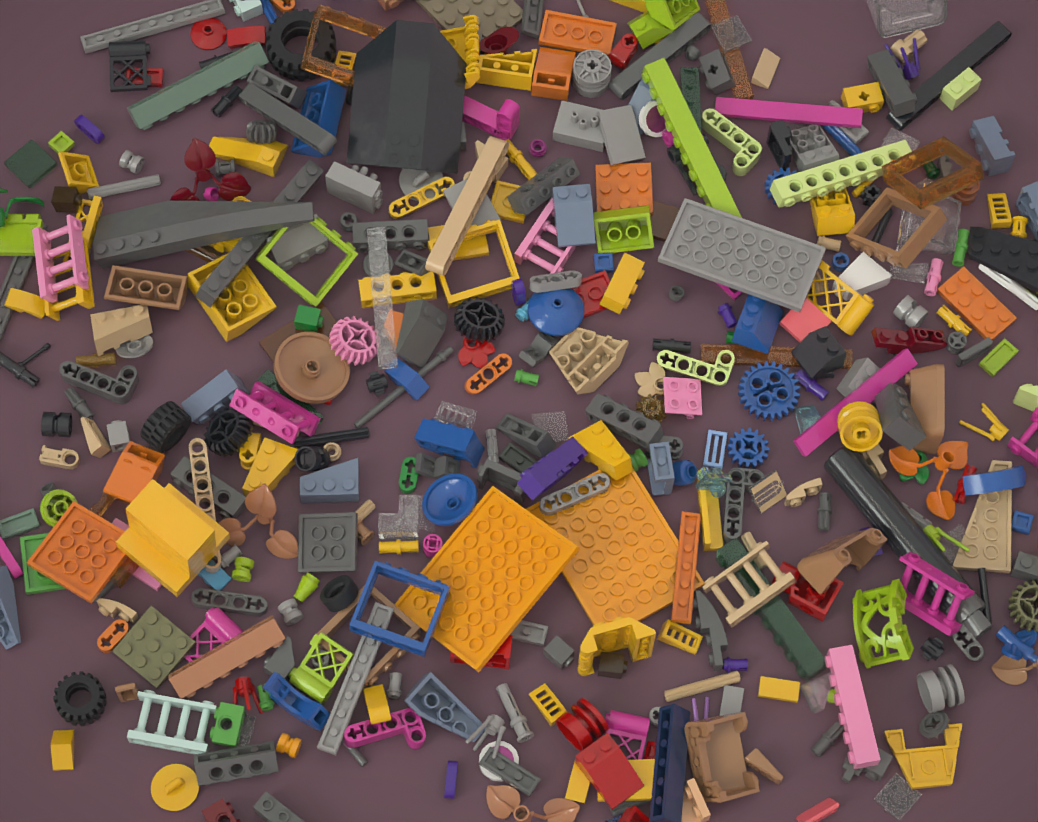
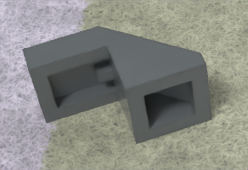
[519,332,559,367]
[415,453,460,479]

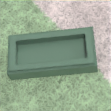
[0,508,41,541]

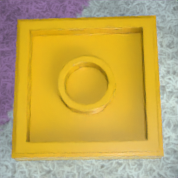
[491,180,526,224]

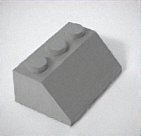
[266,214,329,271]

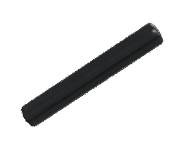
[294,427,370,448]

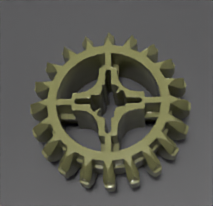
[1008,580,1038,633]

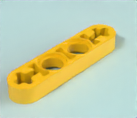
[388,177,455,219]

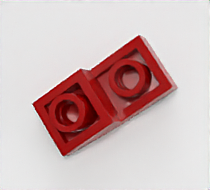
[227,26,266,49]

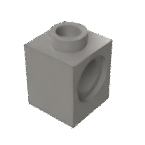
[107,420,130,452]

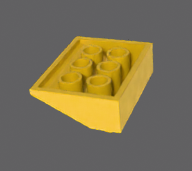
[187,253,277,342]

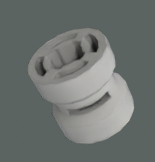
[119,150,145,174]
[277,598,304,626]

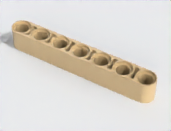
[189,438,221,573]

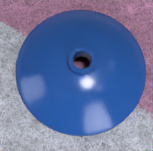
[528,288,584,336]
[422,473,478,526]

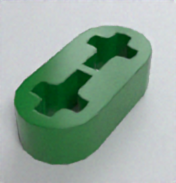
[399,457,419,494]

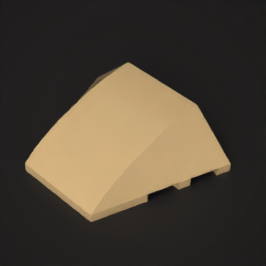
[549,327,629,395]

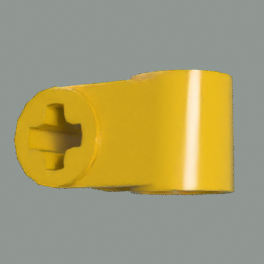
[239,432,261,470]

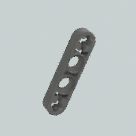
[191,588,268,616]

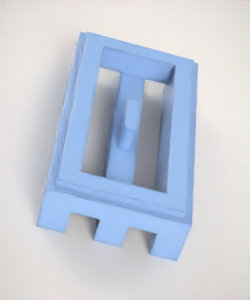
[703,430,727,470]

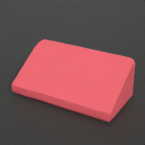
[796,798,839,822]

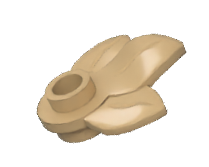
[634,362,665,397]

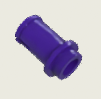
[718,303,738,329]
[722,657,748,673]

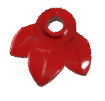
[458,337,495,369]

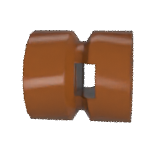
[952,173,980,206]

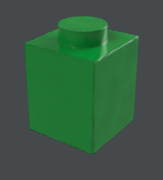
[294,305,324,333]

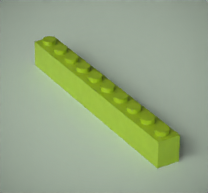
[641,58,742,218]

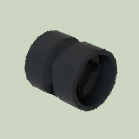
[41,412,73,437]
[294,446,330,472]

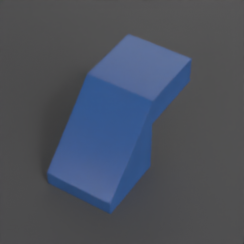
[384,358,429,400]

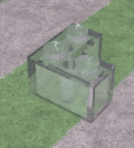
[378,495,420,540]

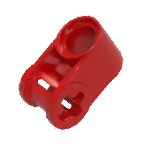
[608,34,637,70]

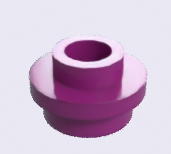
[529,139,547,157]

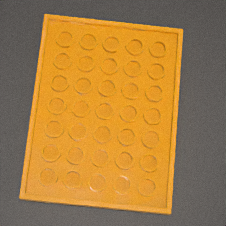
[526,469,705,625]
[394,486,580,673]

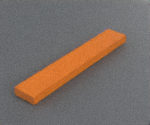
[671,511,701,624]

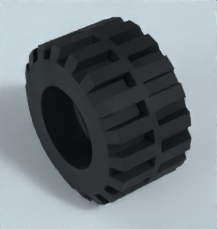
[140,401,191,453]
[53,671,107,726]

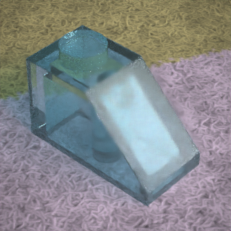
[794,405,821,434]

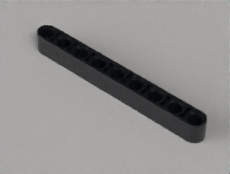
[886,21,1012,131]

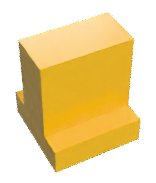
[116,479,230,597]

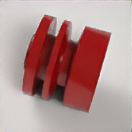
[555,698,609,751]

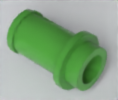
[514,369,539,386]
[257,684,275,711]

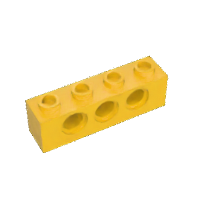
[358,271,437,308]

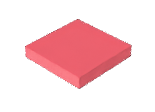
[779,298,831,343]

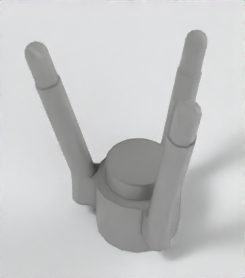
[466,714,506,759]

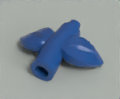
[996,625,1038,663]

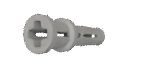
[496,683,534,743]

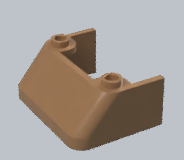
[905,364,945,454]

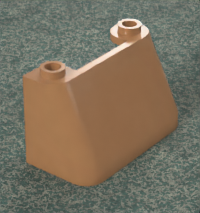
[797,528,888,595]
[685,712,760,803]

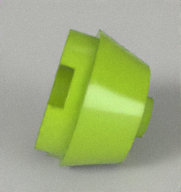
[40,489,78,527]

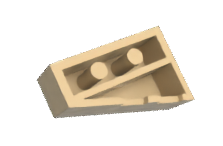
[90,305,153,357]

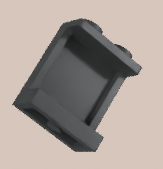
[477,459,527,505]

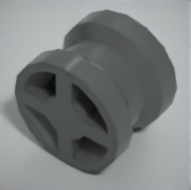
[946,331,967,355]

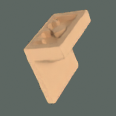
[681,778,711,822]

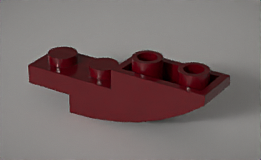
[871,327,947,354]

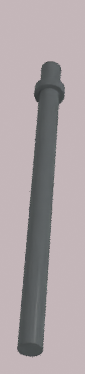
[353,346,454,428]

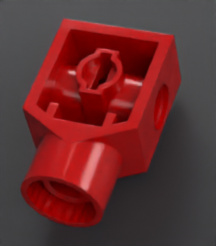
[771,561,844,622]

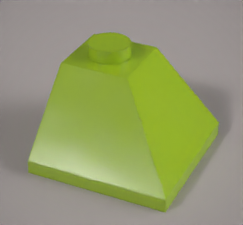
[627,11,674,49]

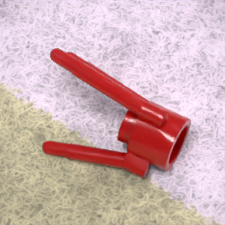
[231,677,263,726]

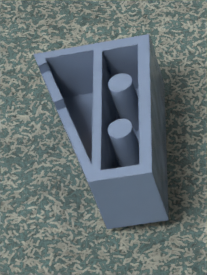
[181,369,250,425]

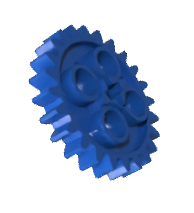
[738,361,800,421]

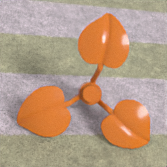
[889,441,968,520]

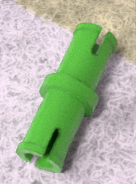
[952,229,970,267]

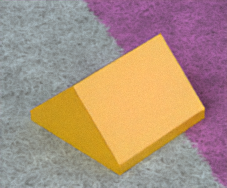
[58,151,99,194]

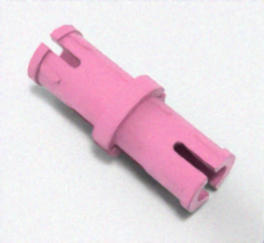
[924,258,944,296]

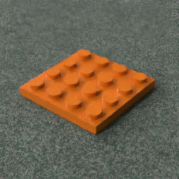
[27,501,127,604]

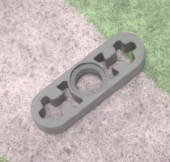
[529,270,582,293]

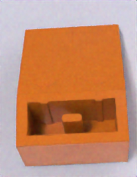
[531,47,576,101]
[103,441,165,503]

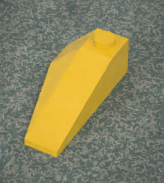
[209,137,289,177]

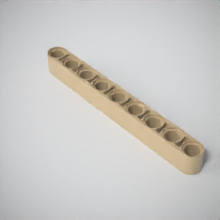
[425,136,509,276]

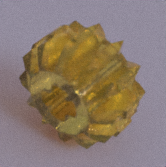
[635,393,667,423]

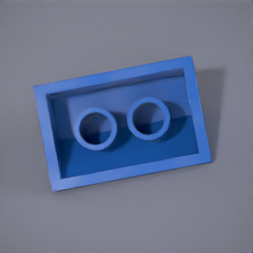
[732,294,783,354]

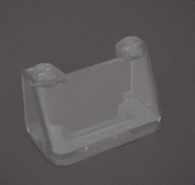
[866,0,947,38]

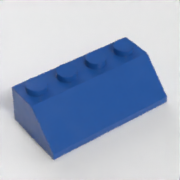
[291,80,347,158]

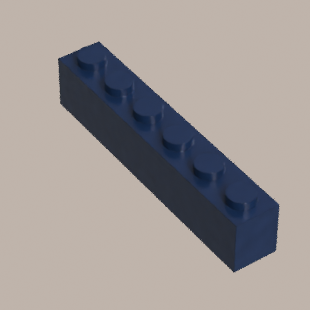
[650,704,690,822]

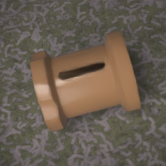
[357,519,375,545]

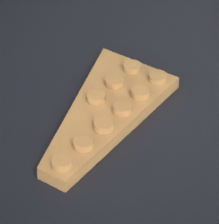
[952,460,1012,574]

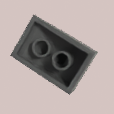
[395,299,448,369]

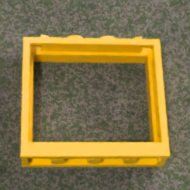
[428,219,519,308]

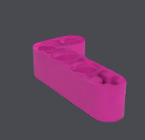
[343,708,426,749]

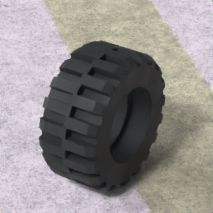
[266,9,336,81]

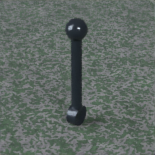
[18,343,51,366]

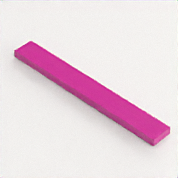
[715,97,863,128]
[793,349,918,457]

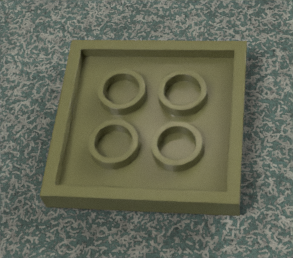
[112,606,197,689]

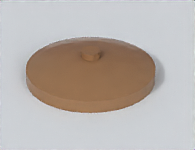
[273,332,350,404]

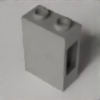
[552,101,605,152]
[325,161,383,214]

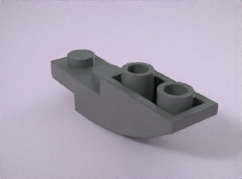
[693,591,728,671]

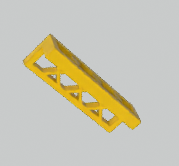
[63,196,103,262]
[696,470,723,551]

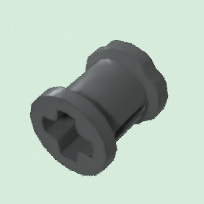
[215,159,235,176]

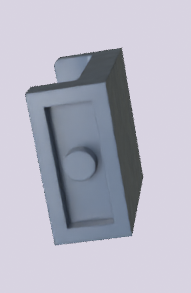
[647,442,675,496]

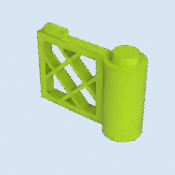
[288,632,354,705]

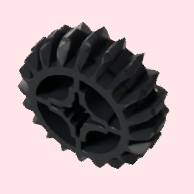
[454,297,505,343]
[204,407,253,457]

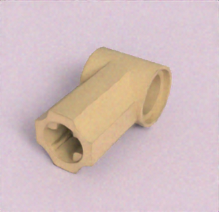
[890,30,927,63]

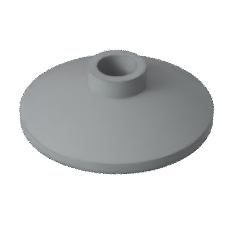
[116,335,153,358]

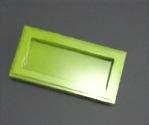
[979,338,1019,377]

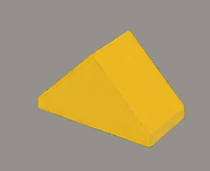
[51,730,74,771]

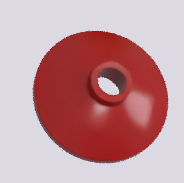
[190,18,227,50]

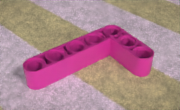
[462,95,520,140]

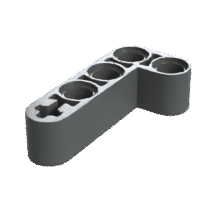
[59,361,139,405]
[722,468,765,545]

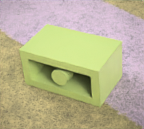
[939,67,982,111]

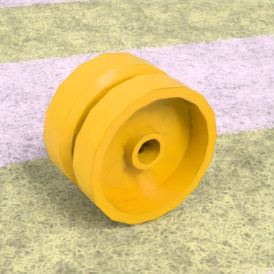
[837,401,883,452]

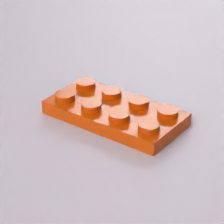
[539,10,617,56]
[936,267,1017,341]

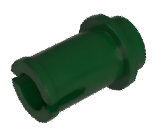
[919,155,940,180]

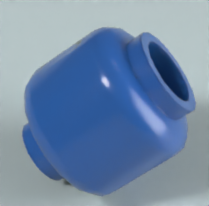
[672,460,698,486]

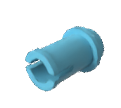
[515,298,530,322]

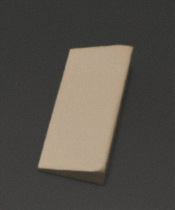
[751,48,780,89]

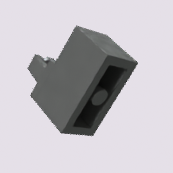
[841,747,893,784]

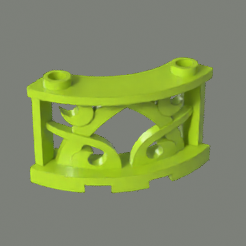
[852,579,914,669]

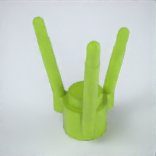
[923,524,969,552]

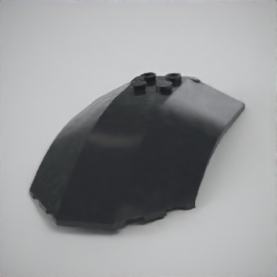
[346,20,467,174]

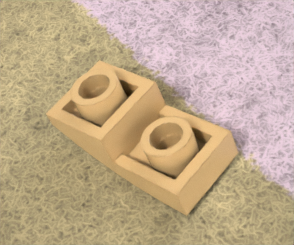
[784,478,823,507]
[97,598,139,624]

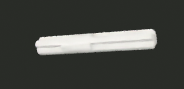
[978,264,1038,310]

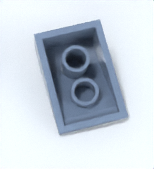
[552,184,596,247]

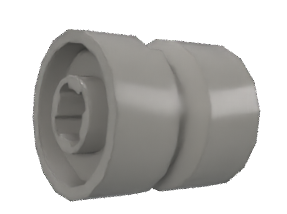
[893,295,929,327]

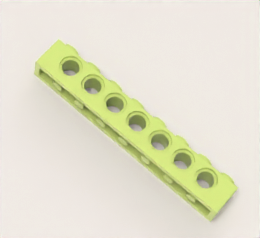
[770,139,915,208]

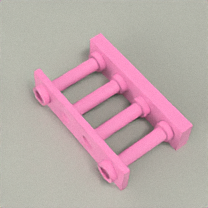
[514,198,577,274]
[32,214,89,303]

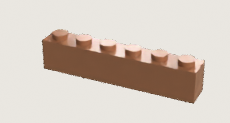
[168,615,286,699]

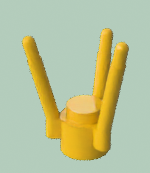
[959,403,1009,442]

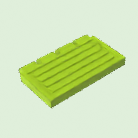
[0,214,44,256]

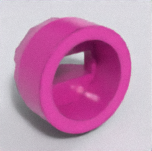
[203,187,219,201]

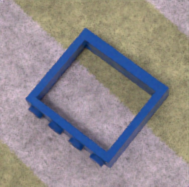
[349,561,449,657]

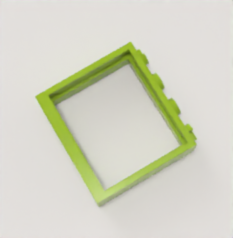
[255,217,358,307]

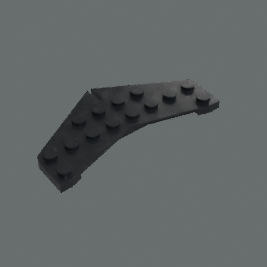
[968,226,1038,292]

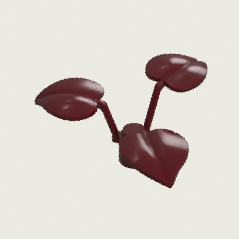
[170,138,251,201]

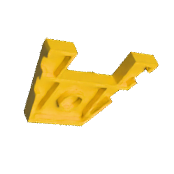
[884,723,962,789]

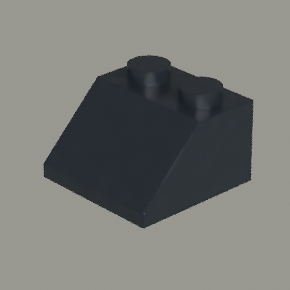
[791,326,846,380]

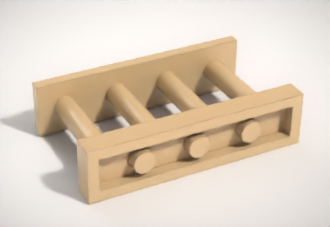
[702,541,796,628]

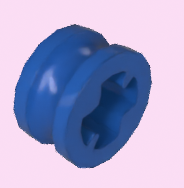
[832,252,849,272]

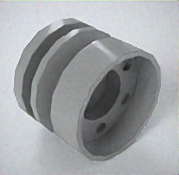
[572,49,612,98]
[917,664,965,714]

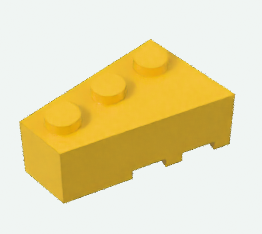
[477,49,537,91]
[242,437,298,496]

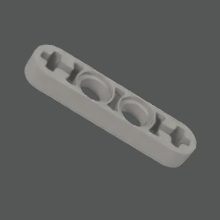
[539,473,610,516]

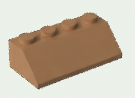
[104,265,189,310]

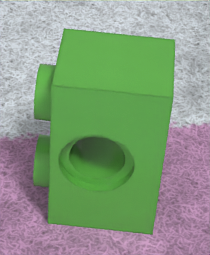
[210,702,246,748]

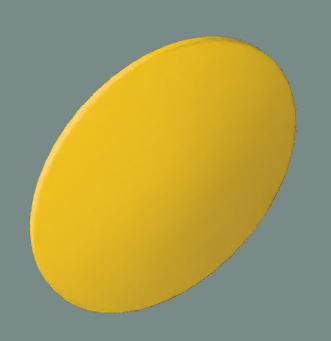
[151,764,199,811]

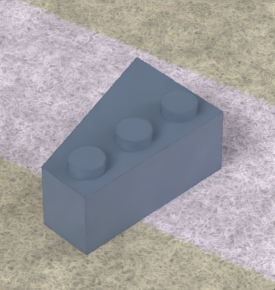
[969,116,1016,177]
[1015,181,1038,241]
[300,458,359,503]

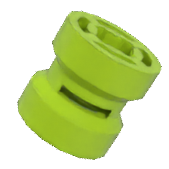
[231,557,254,582]

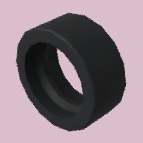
[320,575,359,612]

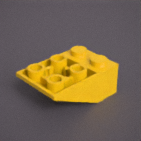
[809,185,855,236]

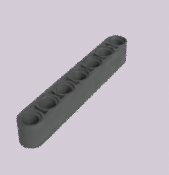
[608,12,712,100]
[238,82,338,156]

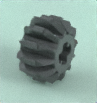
[246,120,277,144]

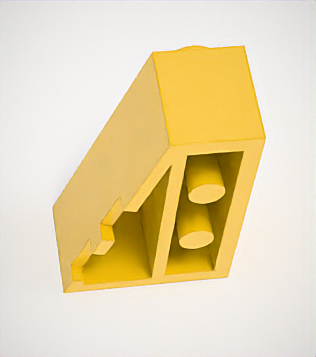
[568,420,633,480]

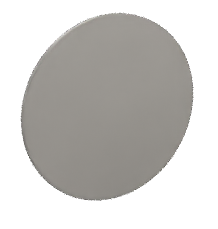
[399,169,443,202]

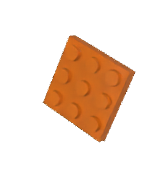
[596,163,653,215]

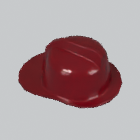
[479,27,519,55]

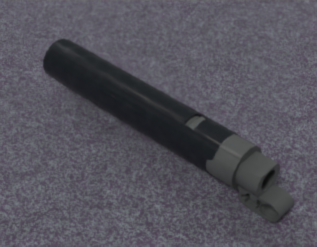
[824,446,993,662]

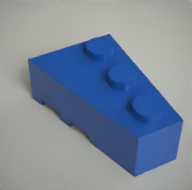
[414,418,485,468]

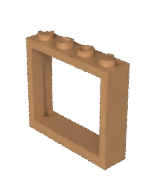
[846,187,947,269]
[317,585,420,688]

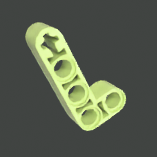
[701,108,762,176]
[657,350,735,386]

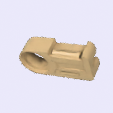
[39,445,80,470]

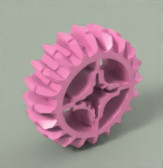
[329,316,380,366]

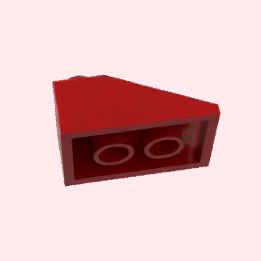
[575,732,644,810]

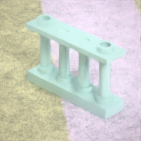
[127,690,217,754]

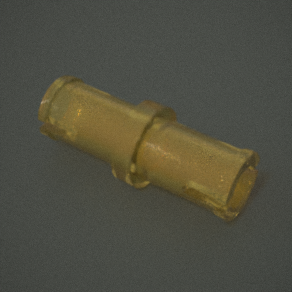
[76,352,116,368]

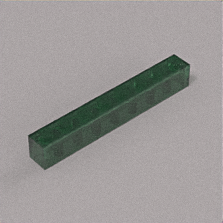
[716,538,827,681]

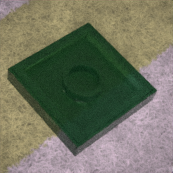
[4,139,57,189]

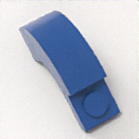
[962,465,1026,496]
[262,672,330,731]

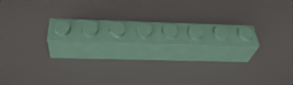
[127,41,269,130]

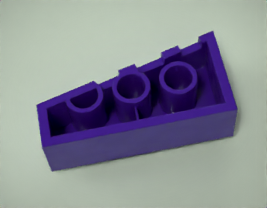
[517,436,588,501]

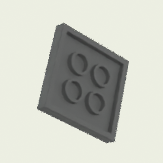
[298,512,358,573]

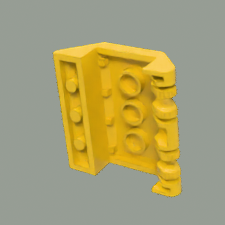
[440,15,480,89]
[577,616,656,676]

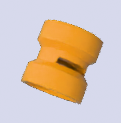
[276,732,302,758]

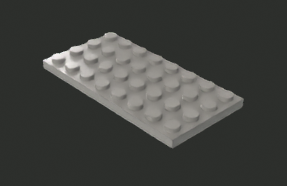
[658,198,826,312]

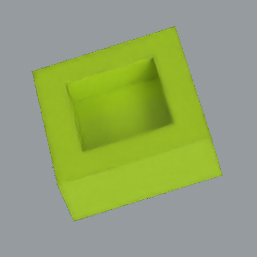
[48,131,75,153]

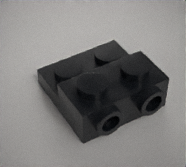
[766,120,793,171]

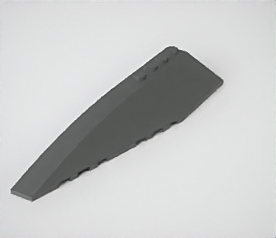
[93,201,315,269]

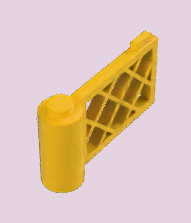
[806,260,875,336]

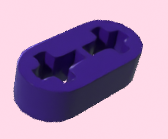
[74,114,105,144]
[511,278,526,306]
[444,760,458,799]

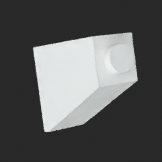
[832,252,892,301]

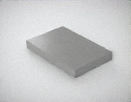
[596,105,646,166]
[443,178,502,226]

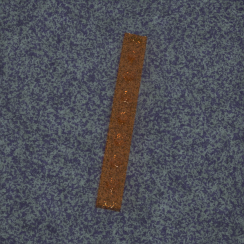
[705,0,754,99]
[701,344,853,369]

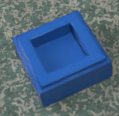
[593,253,614,273]
[1011,510,1034,535]

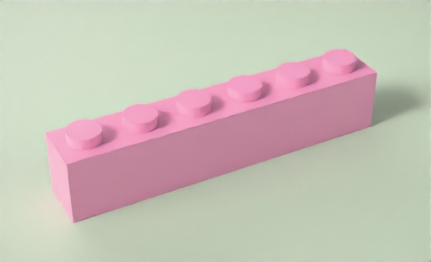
[825,645,880,769]

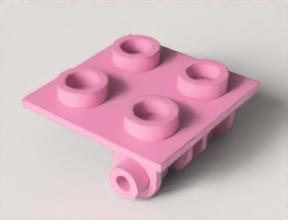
[663,377,702,419]

